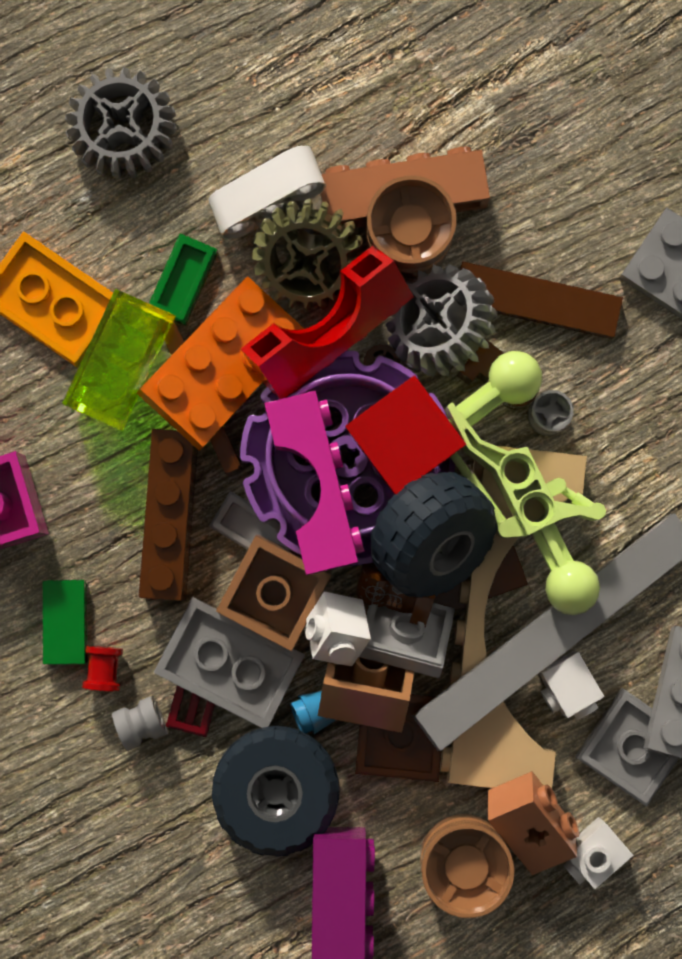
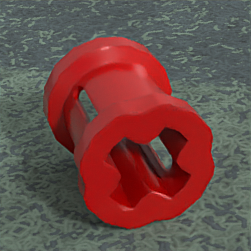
[82,646,123,691]

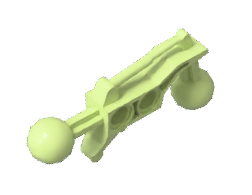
[445,351,606,615]

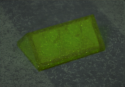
[62,289,175,431]

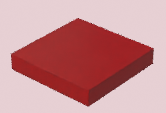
[345,375,466,495]

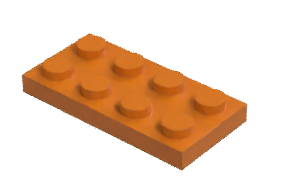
[136,276,304,451]

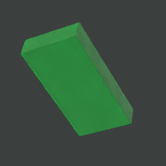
[147,233,218,326]
[42,580,87,664]

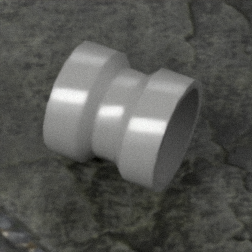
[527,390,573,436]
[112,696,168,751]

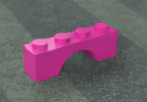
[264,390,364,576]

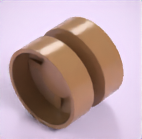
[366,176,456,278]
[420,814,514,918]

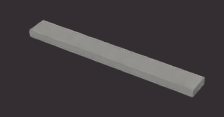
[412,513,682,751]

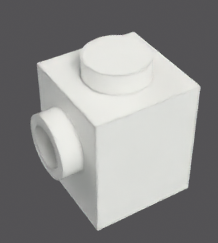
[305,592,371,666]
[539,651,604,720]
[563,817,634,889]

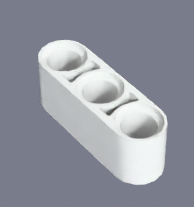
[208,146,326,240]

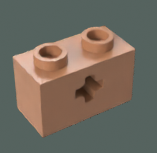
[488,771,580,875]

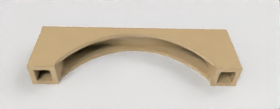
[440,446,587,788]

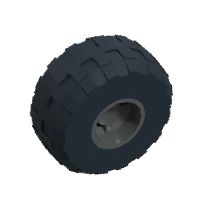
[371,472,497,598]
[212,726,340,857]

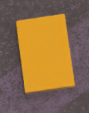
[0,231,126,369]

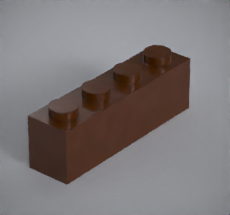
[139,429,198,601]

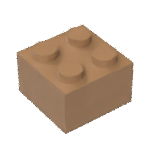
[216,535,332,651]
[318,657,414,733]

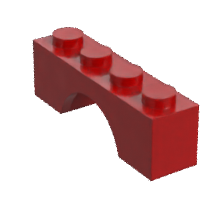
[241,246,414,399]

